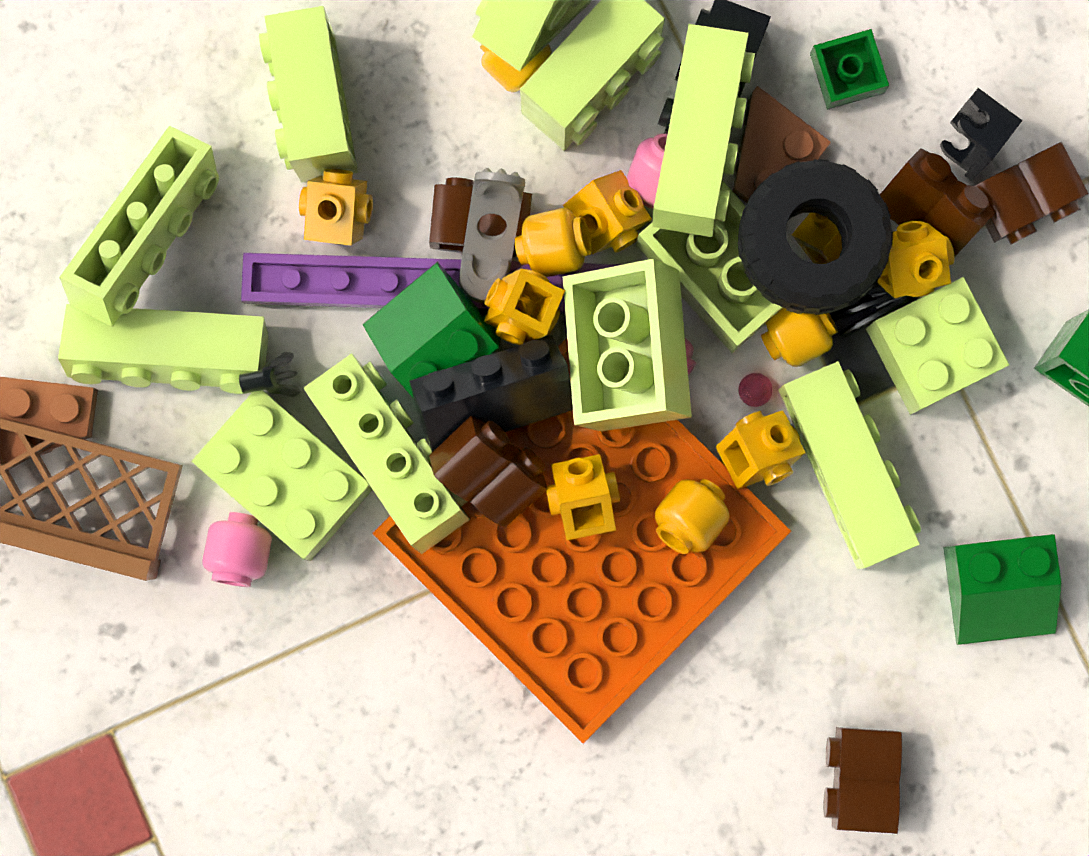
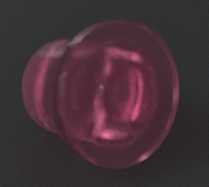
[738,373,773,407]

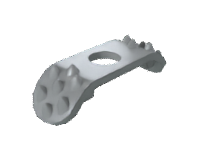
[459,168,525,303]

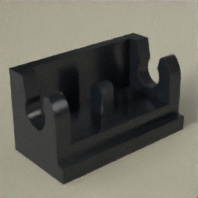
[940,88,1023,181]

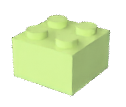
[866,277,1009,415]

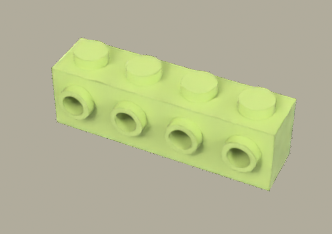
[653,24,755,237]
[59,126,219,327]
[58,304,269,394]
[304,353,470,554]
[778,361,921,569]

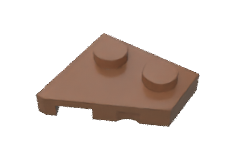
[732,86,831,203]
[0,377,98,464]

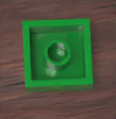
[810,29,889,110]

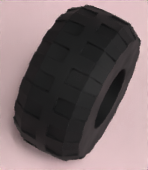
[738,159,893,315]

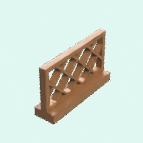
[0,418,183,581]

